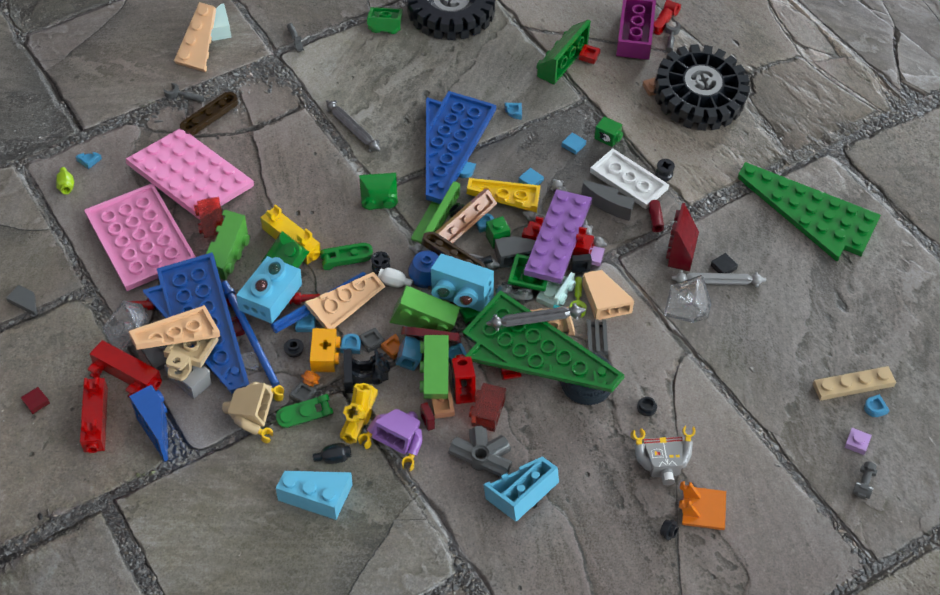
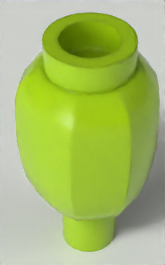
[56,167,74,194]

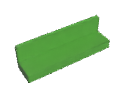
[411,181,460,244]

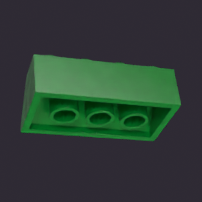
[536,20,591,85]

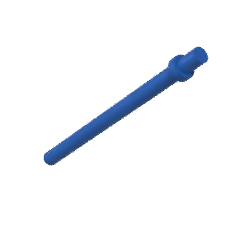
[222,281,279,387]

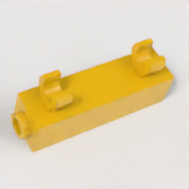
[260,204,321,265]

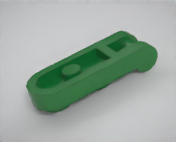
[320,243,373,270]
[276,394,334,428]

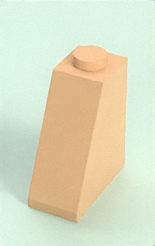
[582,270,634,320]

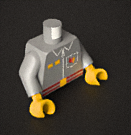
[631,426,696,485]

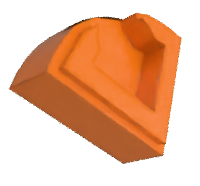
[381,334,400,360]

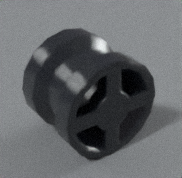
[655,159,675,181]
[371,251,390,275]

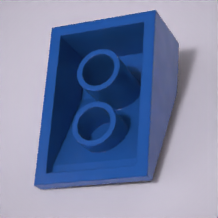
[129,385,168,462]

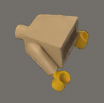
[222,382,284,443]

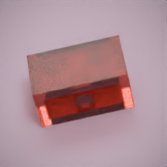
[469,383,506,432]

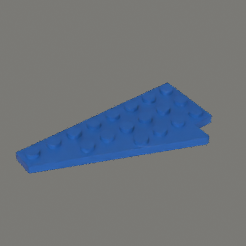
[426,91,496,204]
[143,253,249,394]

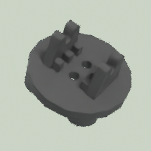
[495,282,533,306]

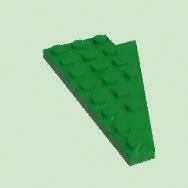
[738,162,881,261]
[462,290,625,393]

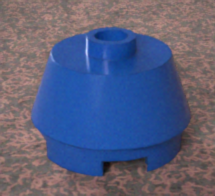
[408,251,439,289]

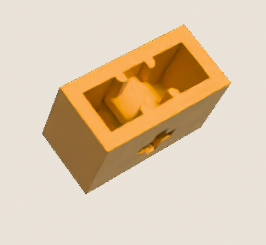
[310,328,341,372]

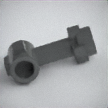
[853,461,877,499]

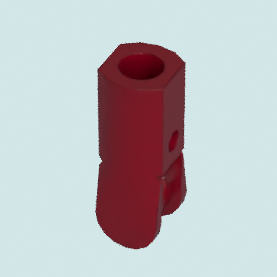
[649,200,664,232]

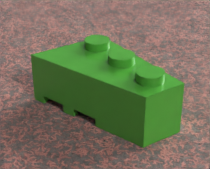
[206,210,250,281]
[389,285,460,332]
[420,335,449,399]

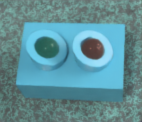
[431,253,494,312]
[236,256,302,324]

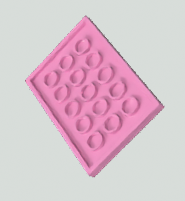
[126,129,254,219]
[84,183,196,291]

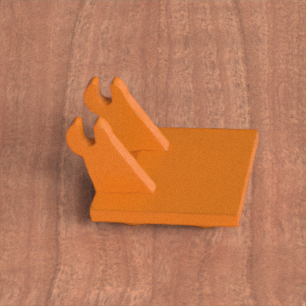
[679,481,726,530]

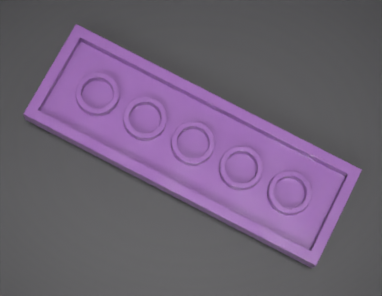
[524,189,592,284]

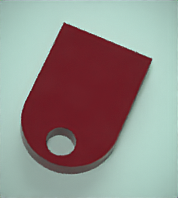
[401,326,462,344]

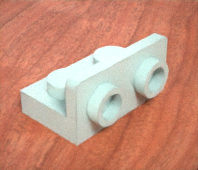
[536,272,576,308]

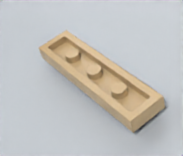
[813,366,896,401]

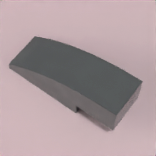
[581,180,635,221]

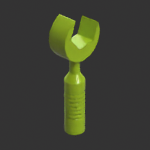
[569,277,587,318]

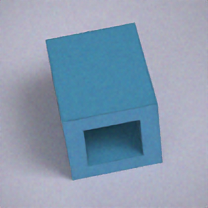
[396,336,422,371]

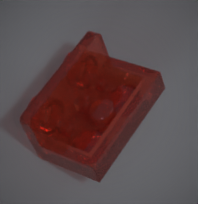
[194,196,224,238]

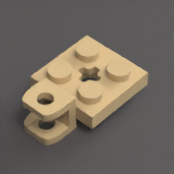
[164,337,219,381]

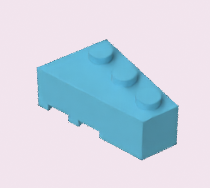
[483,457,559,522]
[276,471,353,520]

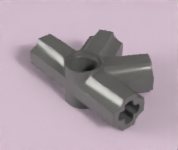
[448,426,512,477]

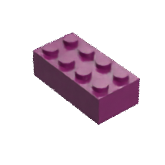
[616,0,656,60]

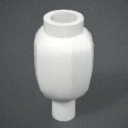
[378,268,413,288]

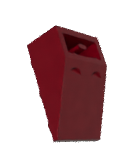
[666,203,699,271]

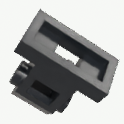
[343,349,390,394]

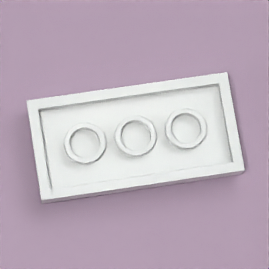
[590,148,669,209]

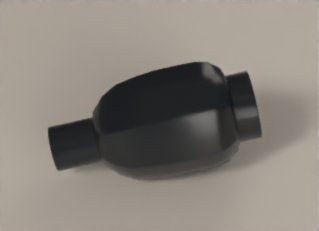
[313,443,352,464]

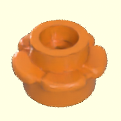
[301,370,320,387]

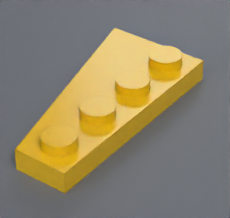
[466,178,541,213]

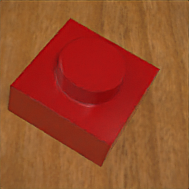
[579,44,601,64]

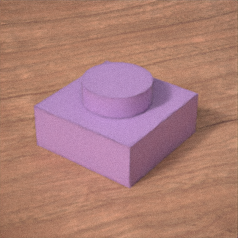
[844,428,872,455]

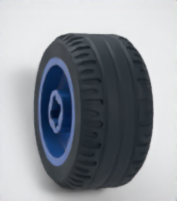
[561,352,612,406]

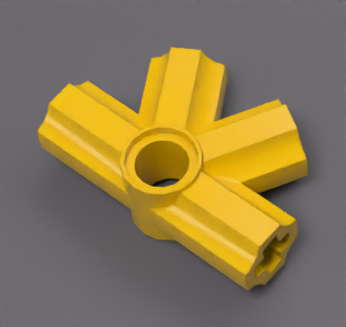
[340,383,378,444]

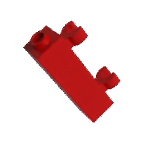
[522,216,594,258]
[87,340,162,398]
[80,377,108,453]

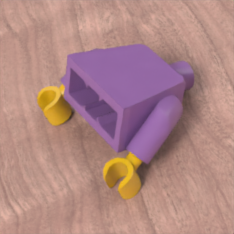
[358,409,422,471]

